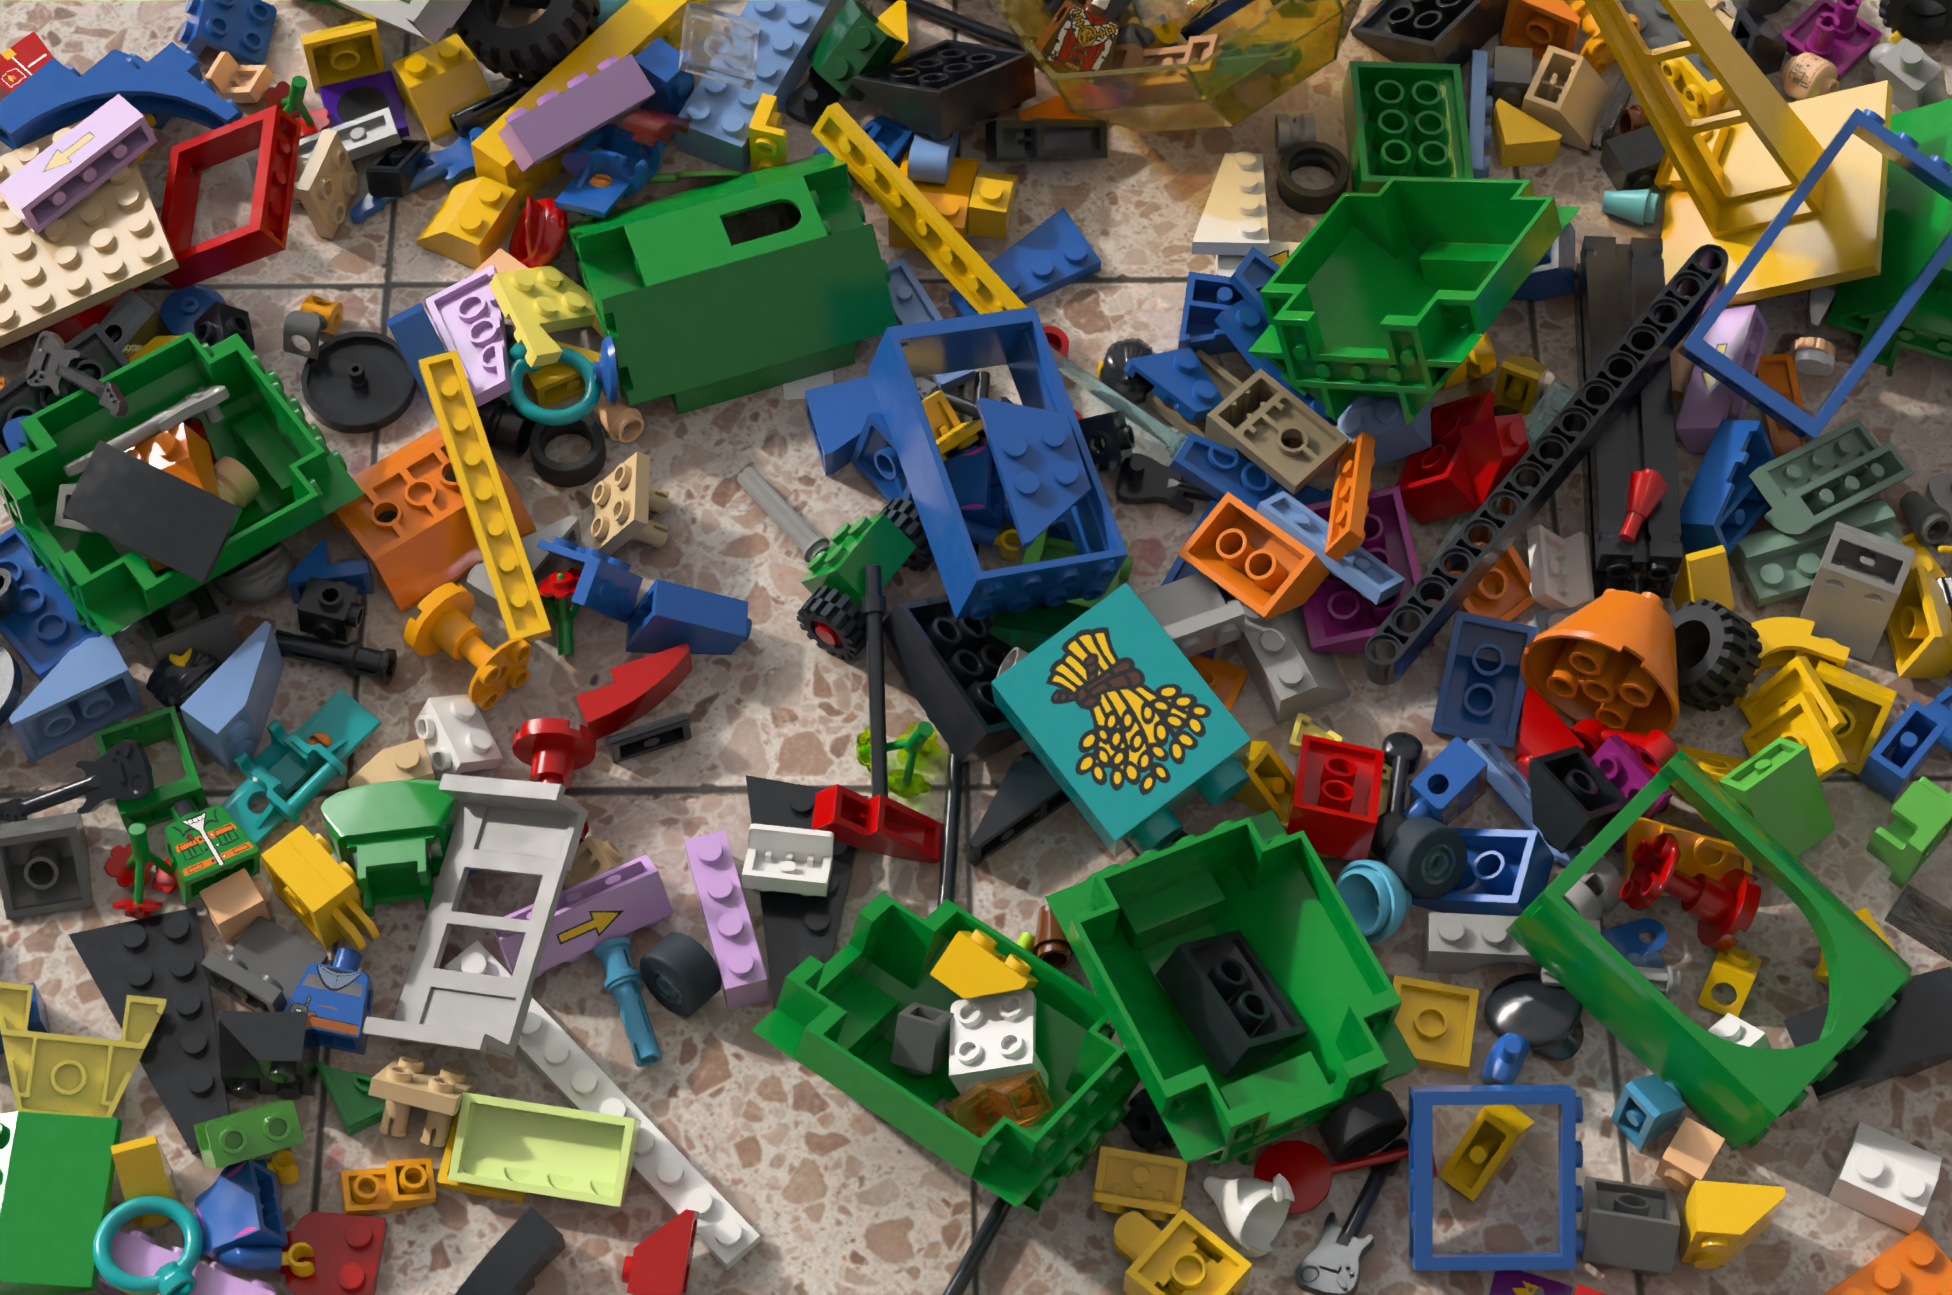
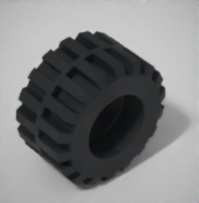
[1879,0,1952,44]
[1669,599,1762,712]

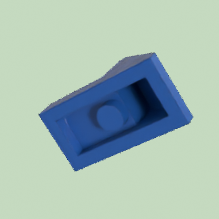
[287,539,375,604]

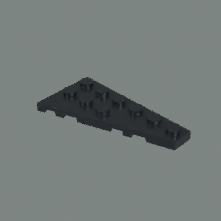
[746,775,868,1009]
[68,907,231,1154]

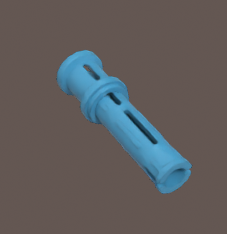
[594,937,662,1067]

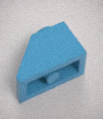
[1610,1074,1686,1152]

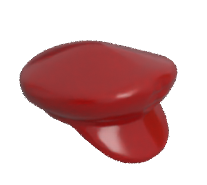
[509,196,568,268]

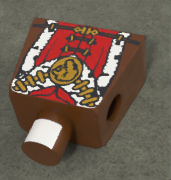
[1033,0,1120,85]

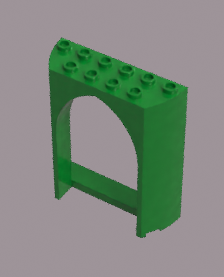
[1505,750,1913,1150]

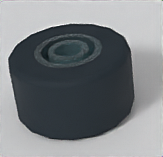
[1384,817,1468,899]
[639,932,722,1016]

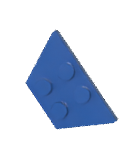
[976,398,1091,548]

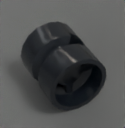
[477,397,537,458]

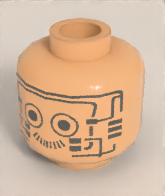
[1781,52,1839,101]

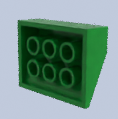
[1342,61,1474,193]
[0,1111,123,1295]

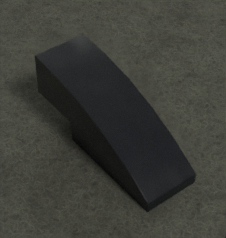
[985,118,1108,162]
[455,1206,566,1295]

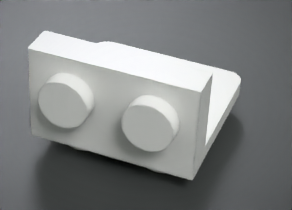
[949,989,1048,1103]

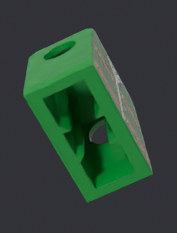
[165,799,260,904]

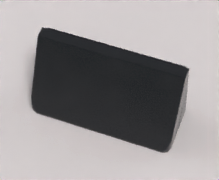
[605,713,692,763]

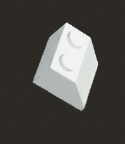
[1828,1121,1942,1234]

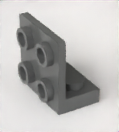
[201,916,328,1012]

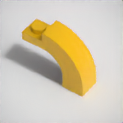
[1733,617,1850,707]

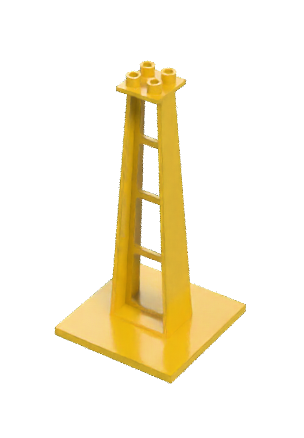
[1584,0,1893,309]

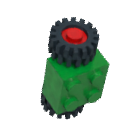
[797,498,935,661]

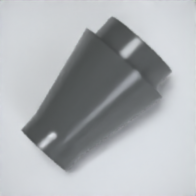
[1899,491,1952,544]

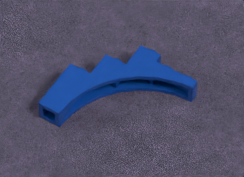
[0,42,243,151]

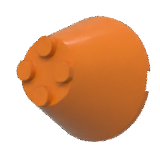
[1520,589,1679,735]

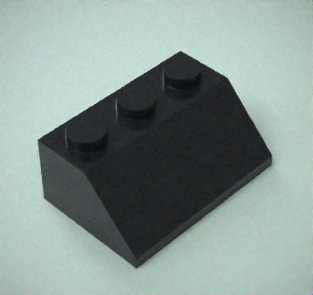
[1155,930,1309,1078]

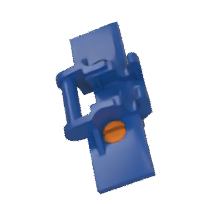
[554,120,675,220]

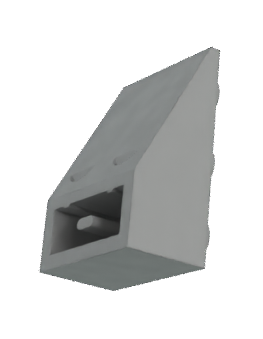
[1799,521,1915,662]

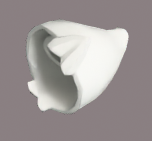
[1203,1173,1295,1258]

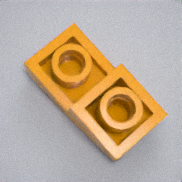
[338,1158,437,1216]

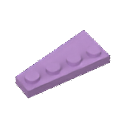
[425,264,511,408]

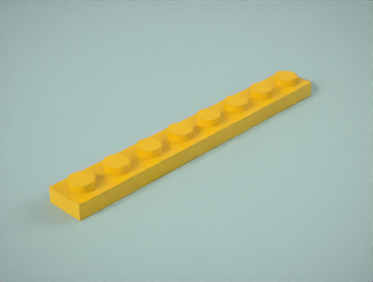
[811,102,1027,314]
[419,350,551,642]

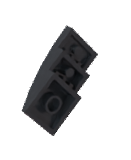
[63,440,243,584]
[1783,967,1952,1102]

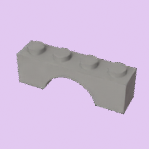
[1423,912,1600,975]

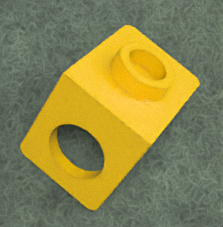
[1697,947,1762,1017]

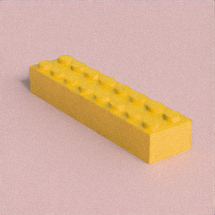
[471,0,711,207]

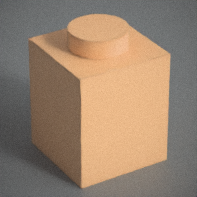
[199,868,271,943]
[1654,1117,1725,1194]

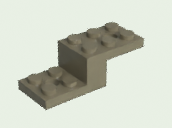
[1146,349,1349,495]

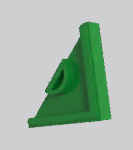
[315,1062,413,1136]

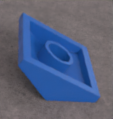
[850,411,913,502]

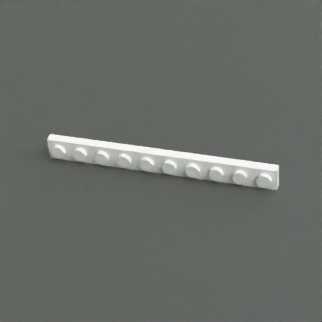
[444,940,761,1271]

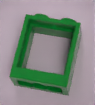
[93,706,209,834]

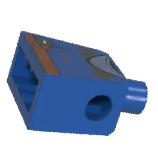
[1403,736,1488,826]
[283,948,374,1055]

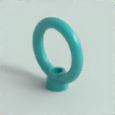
[507,342,601,426]
[93,1196,203,1295]

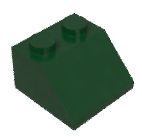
[806,0,905,102]

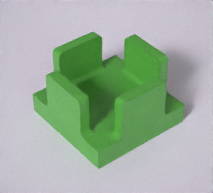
[1866,777,1952,889]

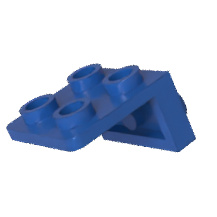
[178,0,277,65]
[537,537,643,624]

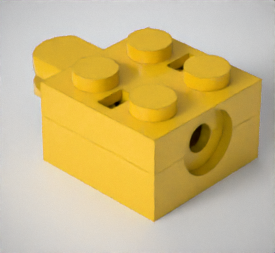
[261,825,380,952]
[1112,1208,1252,1295]

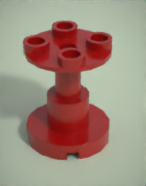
[512,718,597,845]
[1619,832,1761,952]

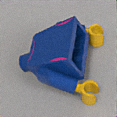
[912,444,1021,560]
[182,1150,315,1277]

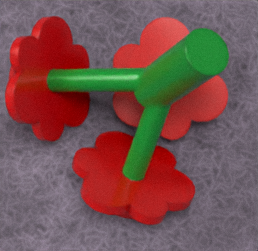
[263,75,331,139]
[536,568,583,656]
[104,823,178,919]

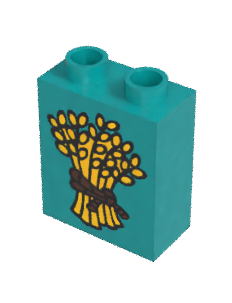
[991,582,1251,858]

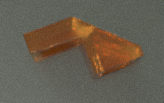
[943,1070,1054,1139]

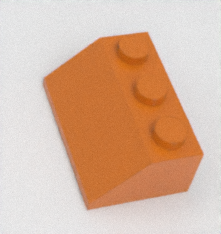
[1177,492,1330,621]

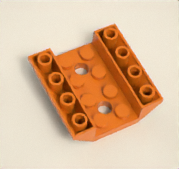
[326,426,536,614]

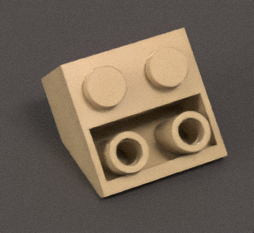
[1521,45,1613,151]

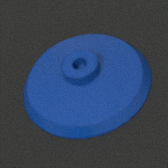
[159,286,227,336]
[593,335,618,406]

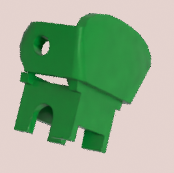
[321,779,460,917]

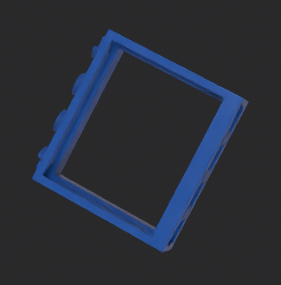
[1409,1085,1583,1271]

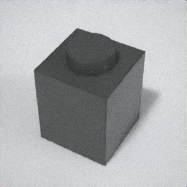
[1490,46,1533,107]
[890,1002,954,1075]

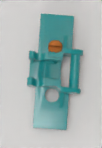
[220,689,382,847]

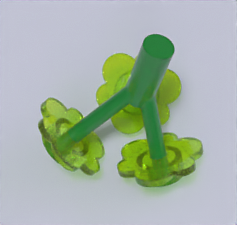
[856,721,942,798]

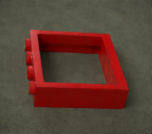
[160,105,302,289]

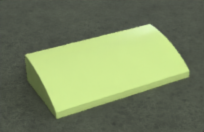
[448,1092,641,1207]

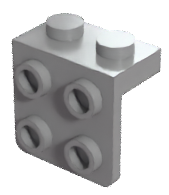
[1138,572,1246,658]

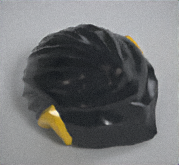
[1097,337,1156,412]
[146,648,223,713]

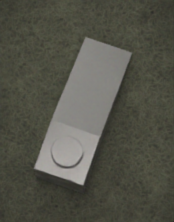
[466,515,581,621]

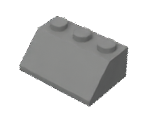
[1227,599,1351,724]

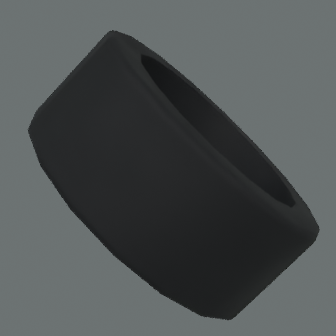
[1276,141,1350,215]
[529,415,607,488]
[1318,1090,1407,1162]

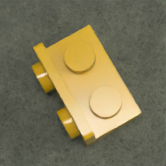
[748,93,789,172]

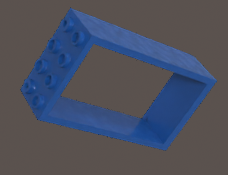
[1677,108,1952,443]
[868,307,1128,620]

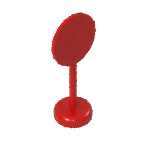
[1254,1124,1438,1215]

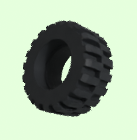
[454,0,600,81]

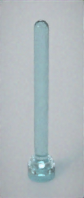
[1050,347,1190,459]

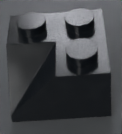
[1527,745,1630,854]
[218,1011,320,1100]

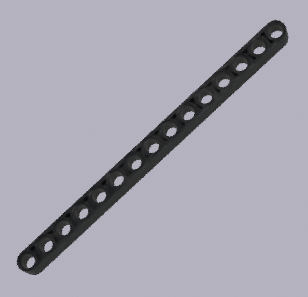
[1365,244,1729,686]

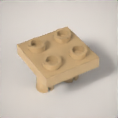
[292,129,359,239]
[590,451,669,556]
[368,1056,478,1147]

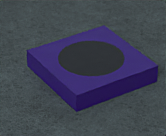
[318,70,410,138]

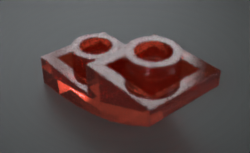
[621,108,691,147]

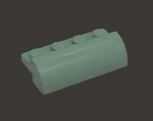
[1749,418,1914,534]
[1727,499,1903,607]

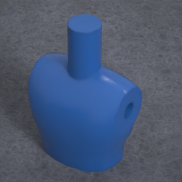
[1480,1033,1530,1085]

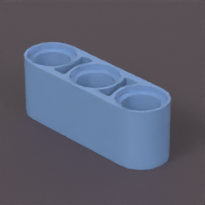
[907,130,959,184]

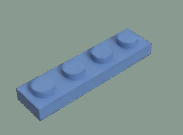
[1466,50,1494,179]
[887,257,975,391]
[1256,491,1405,605]
[1466,737,1587,869]

